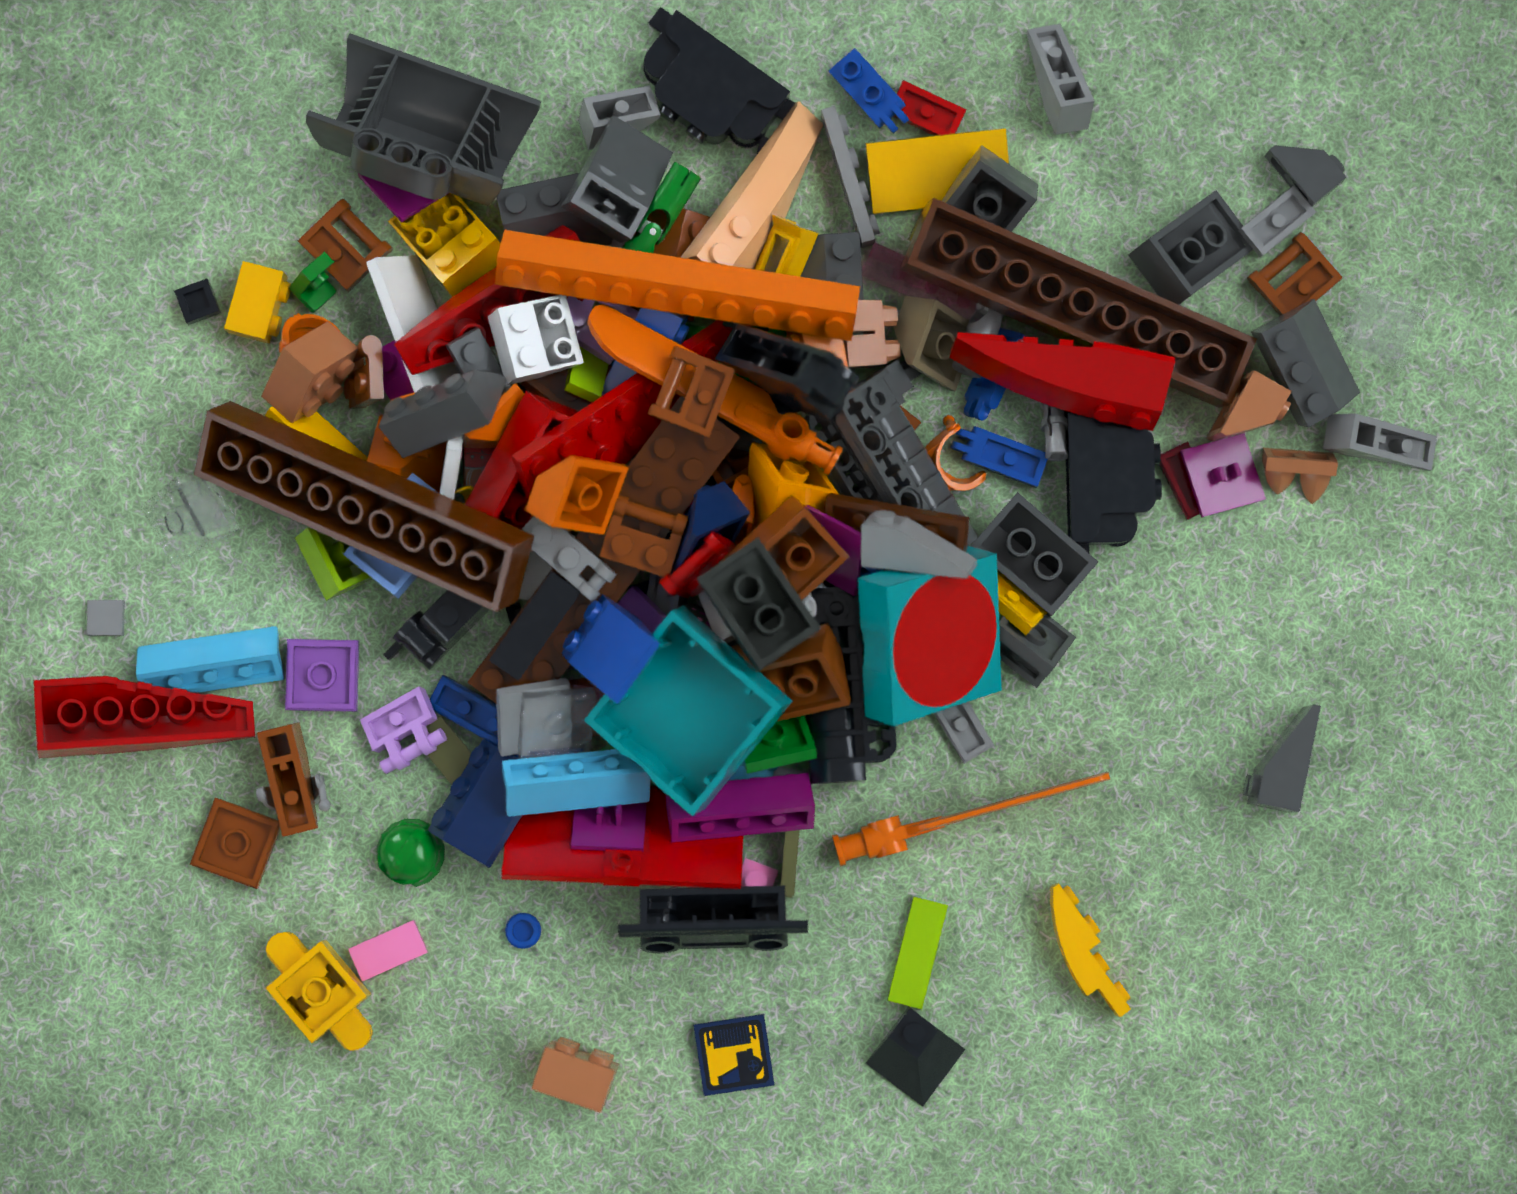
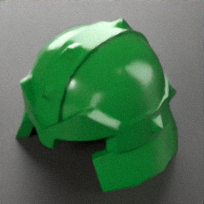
[377,819,445,887]

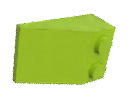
[295,527,372,601]

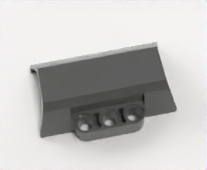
[306,33,541,207]

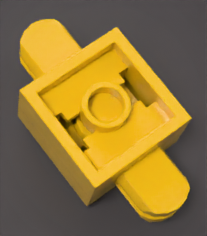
[266,932,373,1051]

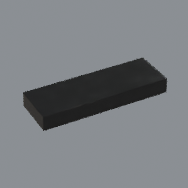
[489,571,581,681]

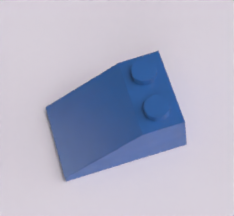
[562,594,660,704]

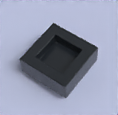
[174,278,221,325]

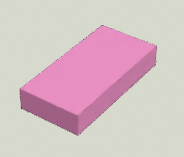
[348,920,428,982]

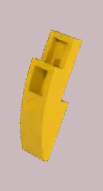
[1050,883,1131,1018]

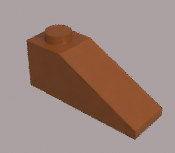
[257,722,318,837]

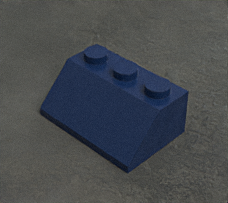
[427,739,522,868]

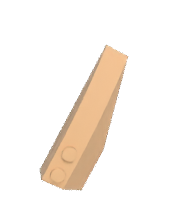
[680,101,824,269]

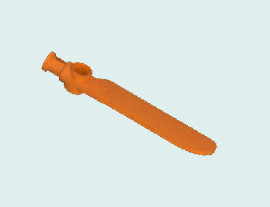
[587,304,843,475]
[832,772,1111,866]

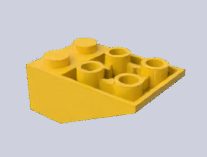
[388,193,501,297]

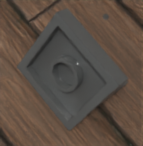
[999,614,1076,688]

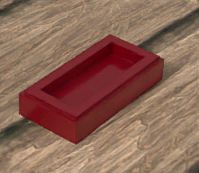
[1159,441,1200,520]

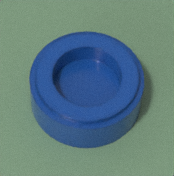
[505,913,541,949]

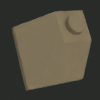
[894,296,969,392]

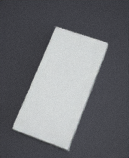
[366,255,461,393]

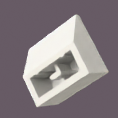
[487,295,584,385]

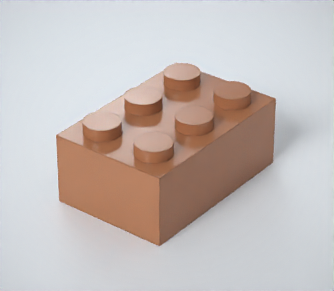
[531,1037,619,1113]

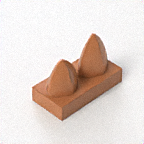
[1262,447,1338,504]

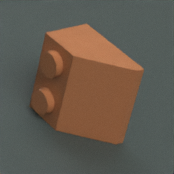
[1206,370,1292,442]

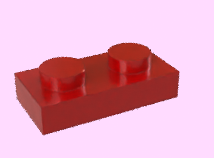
[894,80,967,136]

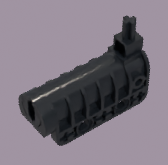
[806,587,896,784]

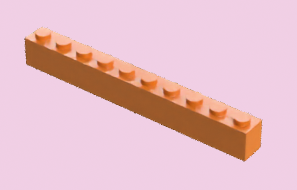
[495,230,860,341]

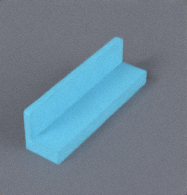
[136,626,284,693]
[502,749,650,816]

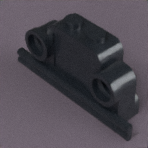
[643,7,795,148]
[715,321,859,421]
[1065,411,1162,554]
[383,590,490,670]
[618,886,808,954]

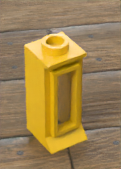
[754,214,819,277]

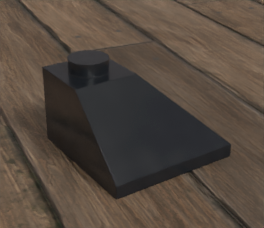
[866,1006,965,1107]

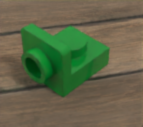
[289,251,337,313]

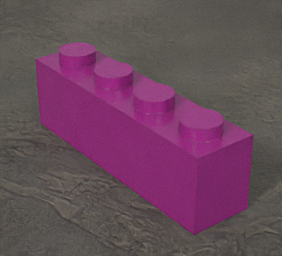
[666,773,815,842]

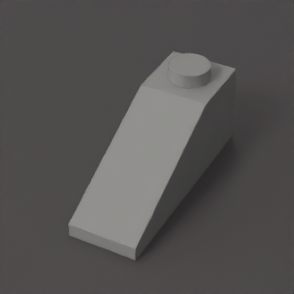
[1027,24,1094,135]
[1323,413,1437,471]
[861,510,977,579]

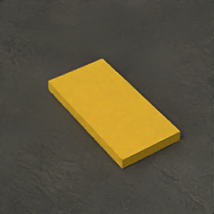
[865,128,1009,214]

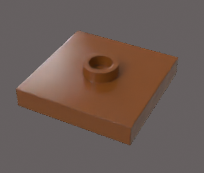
[190,797,281,889]

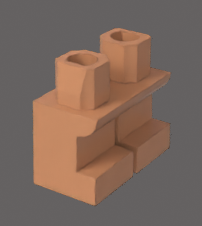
[843,300,901,369]

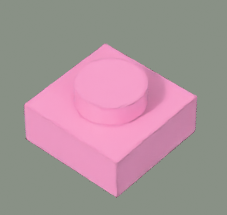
[741,858,779,887]

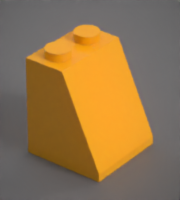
[748,442,839,530]

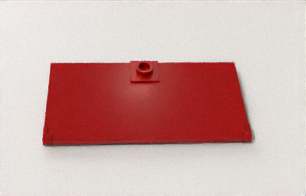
[501,786,744,889]

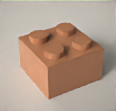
[261,321,358,423]

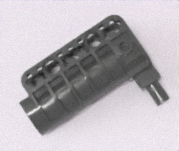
[804,360,978,546]

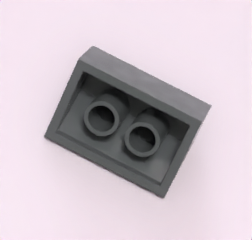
[497,173,613,246]
[1251,299,1360,427]
[378,369,507,458]
[971,492,1098,617]

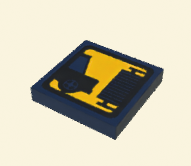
[693,1014,775,1096]

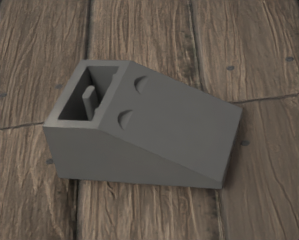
[561,115,673,243]

